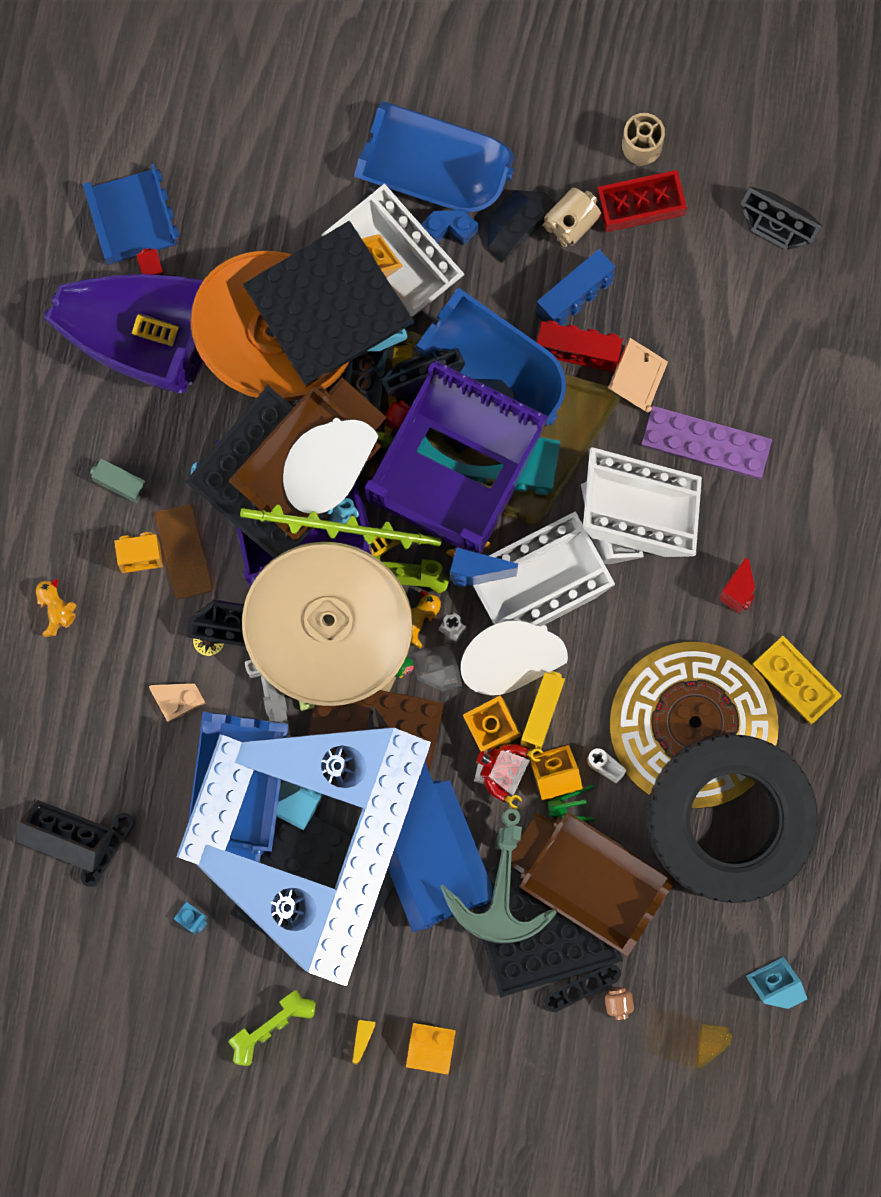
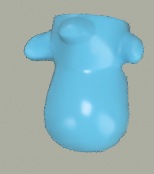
[328,498,359,524]

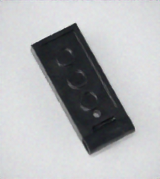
[345,345,394,427]

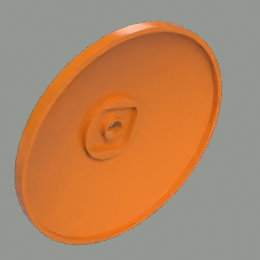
[191,251,349,401]

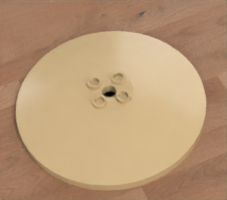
[242,542,412,706]

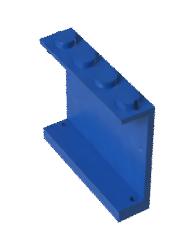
[83,163,180,265]

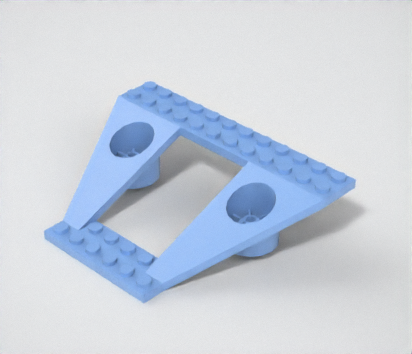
[176,728,431,986]

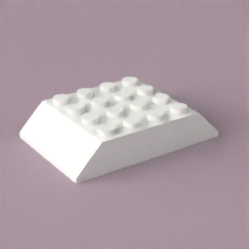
[322,184,464,317]
[583,447,702,557]
[473,511,615,627]

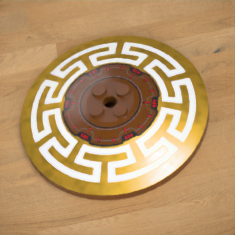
[609,642,779,809]

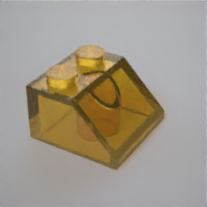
[695,1024,732,1070]

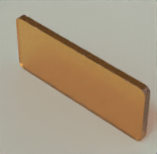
[155,504,212,599]

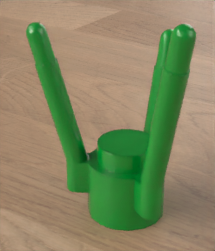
[548,784,595,822]

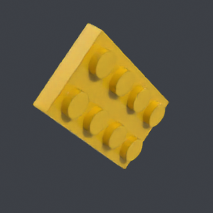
[752,636,842,725]

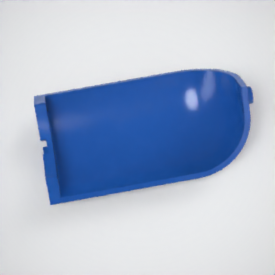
[354,101,514,212]
[414,287,566,428]

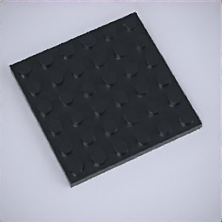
[243,220,414,387]
[185,386,365,558]
[230,815,394,941]
[473,864,623,998]

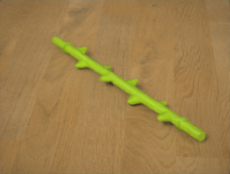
[240,505,441,549]

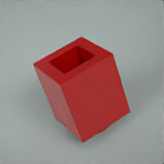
[136,248,164,276]

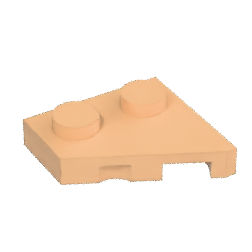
[149,684,205,723]

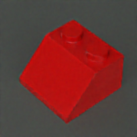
[719,558,755,613]

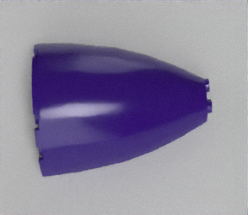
[44,274,204,393]

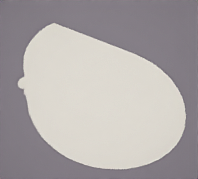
[283,418,378,514]
[461,621,568,695]

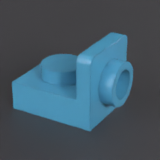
[174,902,207,935]

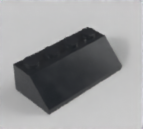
[16,800,114,872]

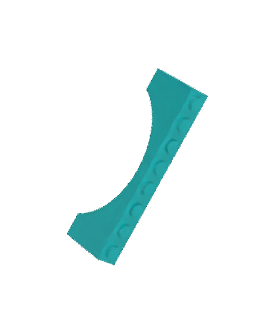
[392,430,560,495]

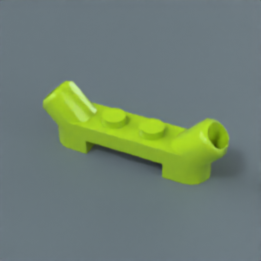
[374,556,449,594]
[228,990,316,1066]

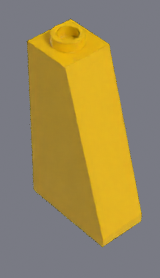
[521,671,565,753]

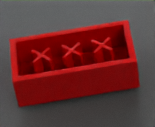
[596,170,687,233]
[537,320,623,373]

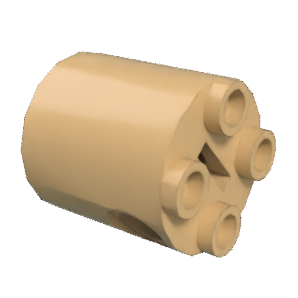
[622,113,665,166]
[543,188,602,247]

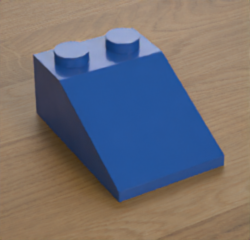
[450,548,518,587]

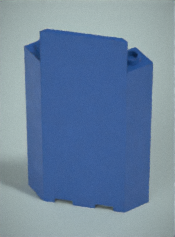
[188,711,289,863]
[388,761,494,932]

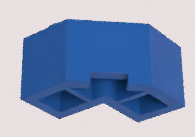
[421,210,478,245]

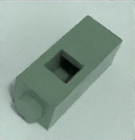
[90,459,147,503]

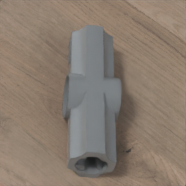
[438,613,466,643]
[261,675,290,735]

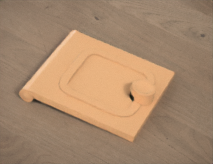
[608,338,668,413]

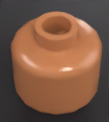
[605,987,634,1020]

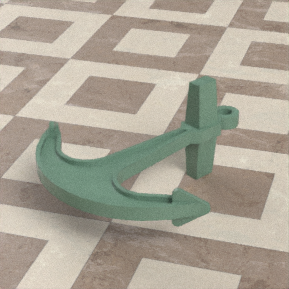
[440,809,557,943]

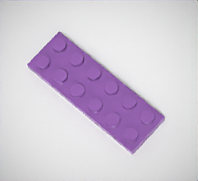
[641,406,772,480]

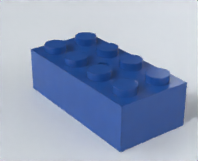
[536,249,616,326]

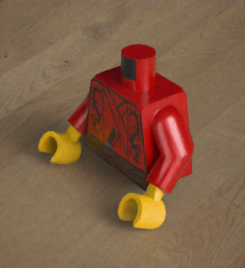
[476,744,543,810]

